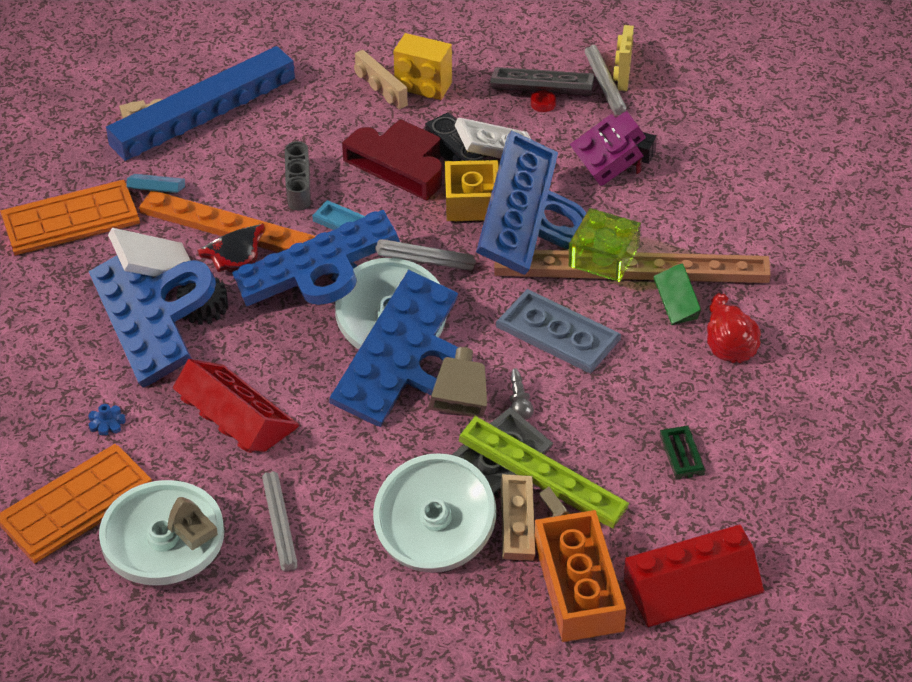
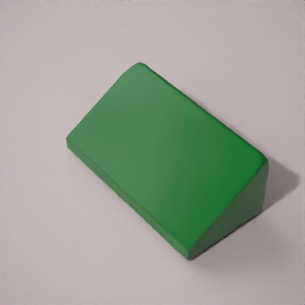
[653,263,701,325]

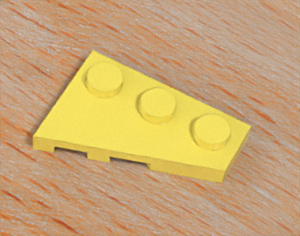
[613,25,634,91]

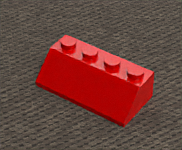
[173,359,300,453]
[624,524,764,627]

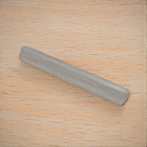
[585,45,626,115]
[375,239,476,271]
[262,471,297,572]

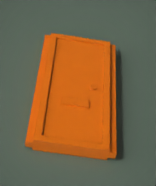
[0,179,140,256]
[0,444,152,564]

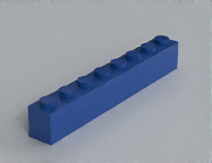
[106,46,295,161]

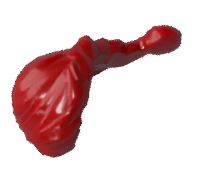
[707,293,761,363]

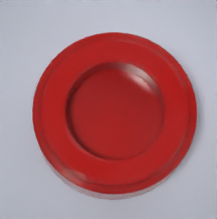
[531,90,556,112]

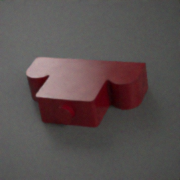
[342,120,442,201]

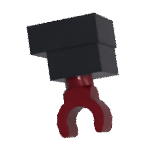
[624,132,657,174]

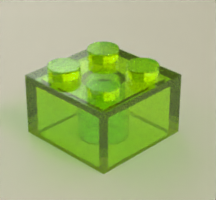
[568,208,641,282]

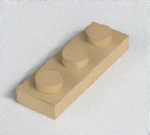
[354,50,408,110]
[501,474,535,561]

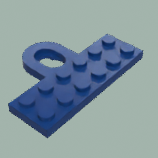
[476,130,592,275]
[232,210,400,307]
[89,255,216,388]
[329,269,473,427]

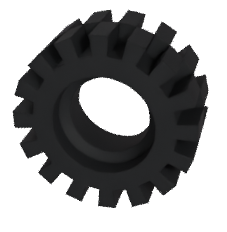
[176,277,228,325]

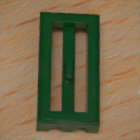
[660,425,705,480]

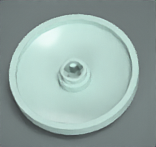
[335,258,447,349]
[373,453,496,573]
[99,480,224,585]

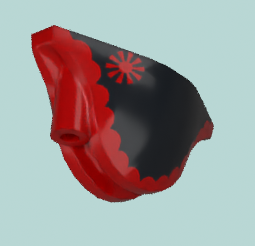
[197,224,265,272]

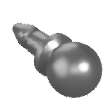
[510,368,534,420]

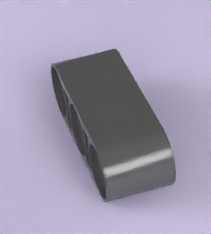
[285,141,311,211]

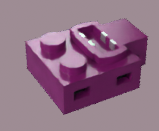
[570,111,646,186]

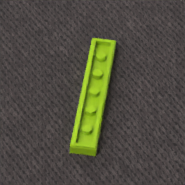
[459,416,629,528]

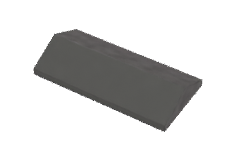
[490,67,594,96]
[452,407,553,495]

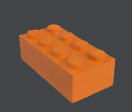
[535,510,626,642]

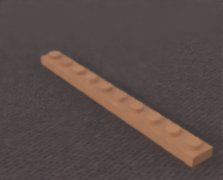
[494,250,771,283]

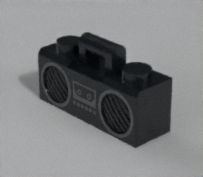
[425,112,497,161]

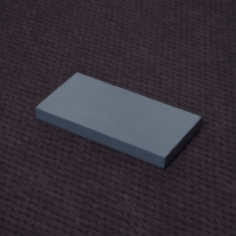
[496,289,621,374]

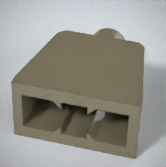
[428,347,487,418]

